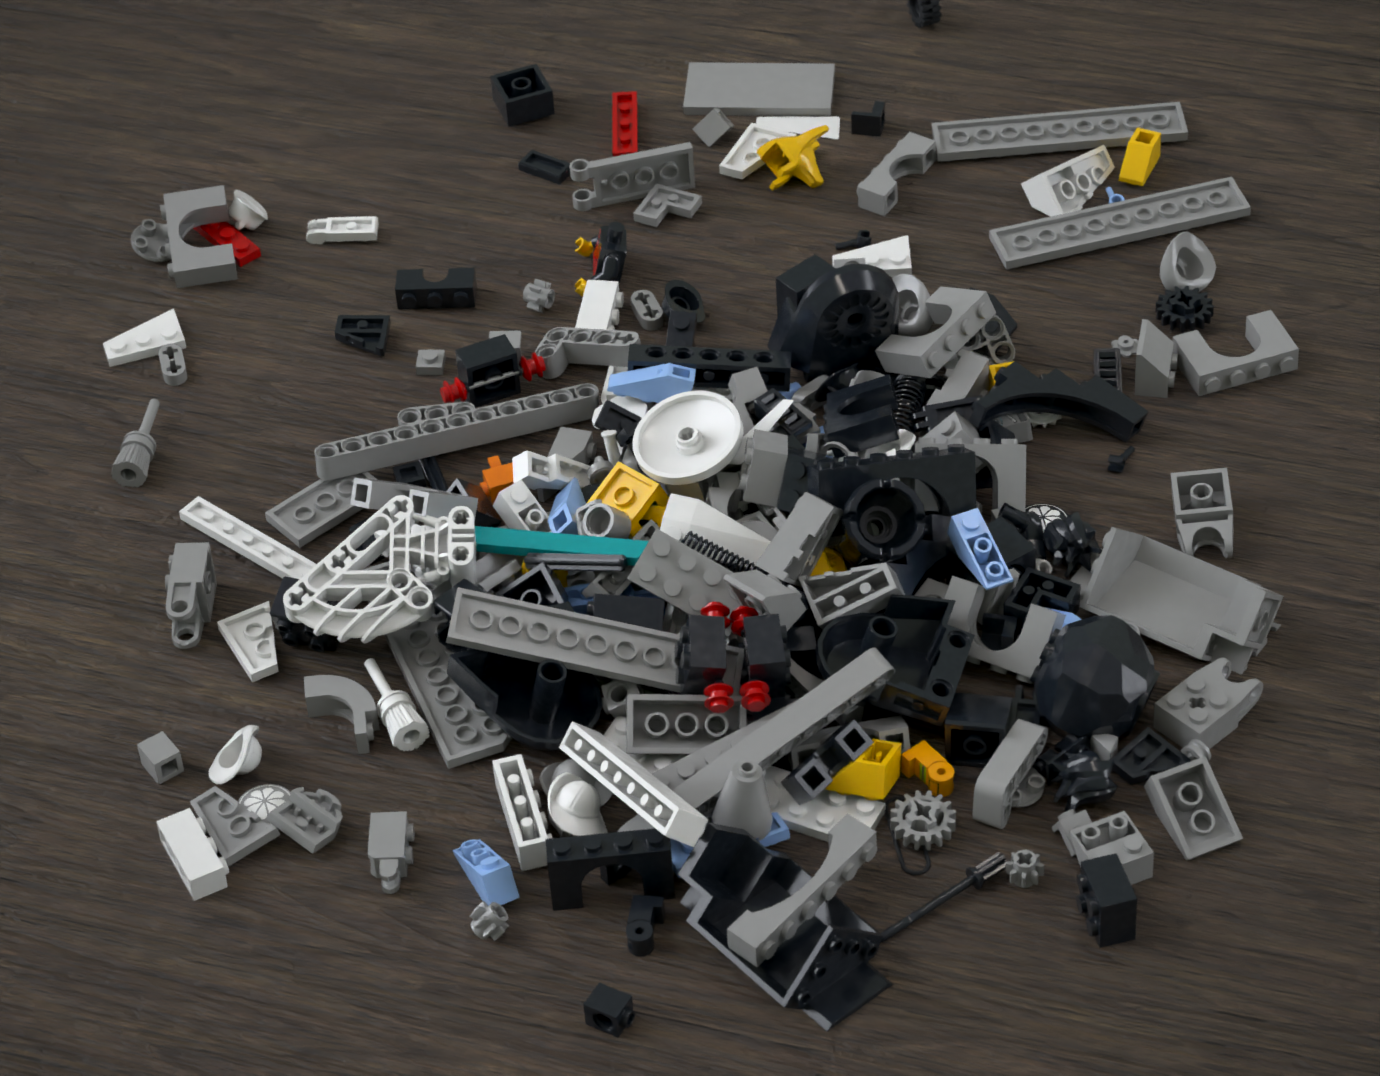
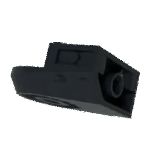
[767,264,899,383]
[815,594,975,727]
[446,601,602,751]

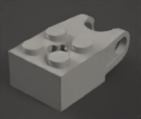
[1170,468,1234,559]
[165,542,217,649]
[1153,658,1263,749]

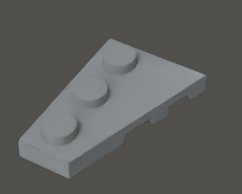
[190,786,280,867]

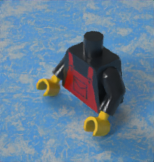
[575,222,627,297]

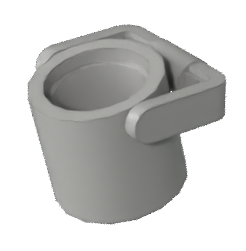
[575,499,631,539]

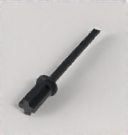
[881,852,1006,943]

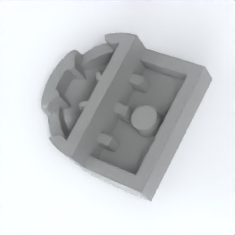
[267,787,343,854]

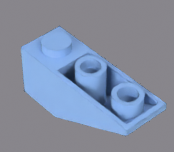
[607,363,696,403]
[547,477,586,535]
[947,508,1014,590]
[453,839,520,906]

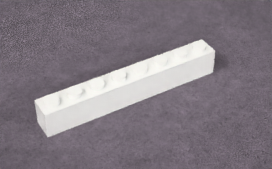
[559,721,708,847]

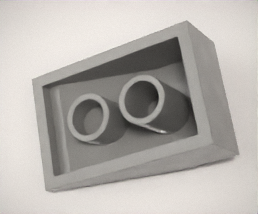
[1144,756,1243,861]

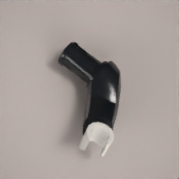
[998,503,1052,574]

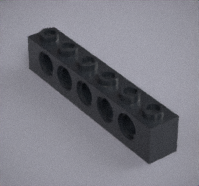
[628,344,791,392]

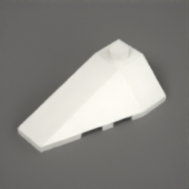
[1021,145,1115,217]
[660,493,771,570]

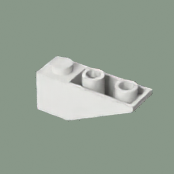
[493,479,551,532]

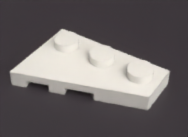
[719,123,797,179]
[832,235,912,277]
[103,308,186,367]
[217,601,279,682]

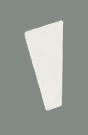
[756,117,840,139]
[729,400,794,465]

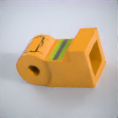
[901,740,954,797]

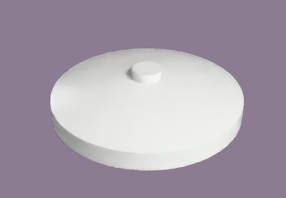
[633,390,744,485]

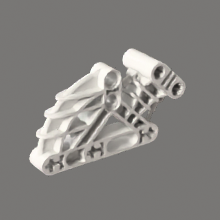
[283,495,476,644]

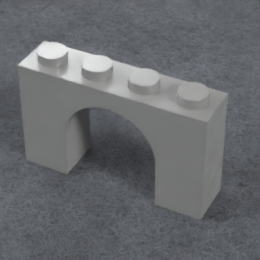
[160,185,238,288]
[875,286,996,378]
[1173,310,1299,396]
[910,438,1026,512]
[350,477,478,523]
[944,576,1066,684]

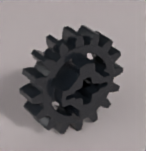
[1155,286,1214,333]

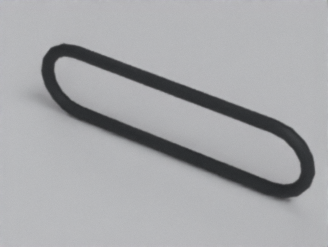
[884,796,931,876]

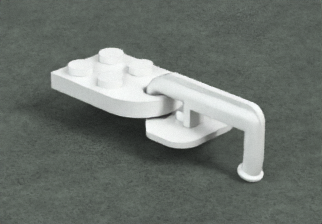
[592,366,655,466]

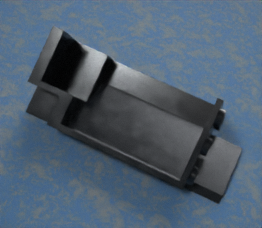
[678,823,893,1032]

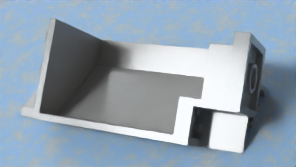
[1069,527,1284,675]

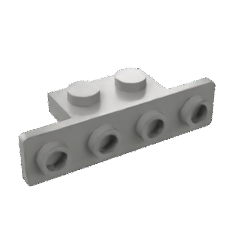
[431,553,525,616]

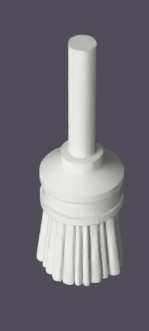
[364,658,430,752]

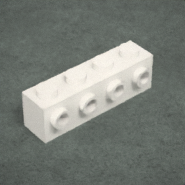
[492,754,552,871]

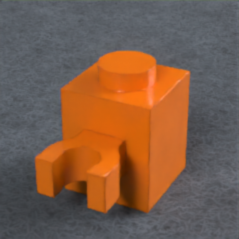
[480,455,514,505]

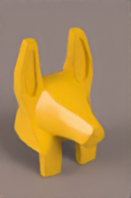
[757,125,829,191]

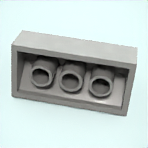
[626,694,746,755]

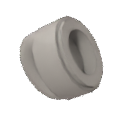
[587,456,614,485]

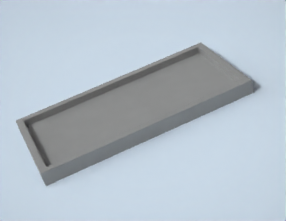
[683,62,835,116]

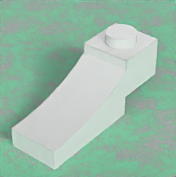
[512,450,591,490]

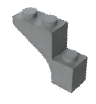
[728,367,767,437]

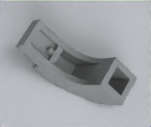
[304,675,380,754]

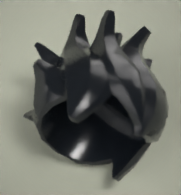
[1043,512,1102,578]
[1050,751,1118,812]

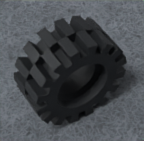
[906,0,942,28]

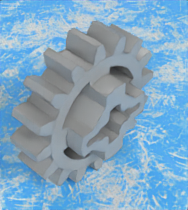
[890,790,956,850]

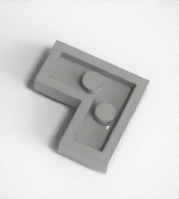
[633,184,702,227]

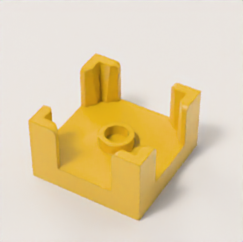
[586,461,669,539]

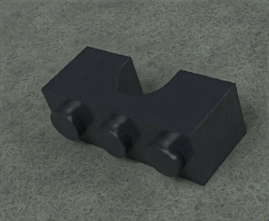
[395,267,477,310]
[780,719,874,805]

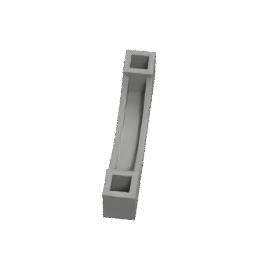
[727,814,877,967]

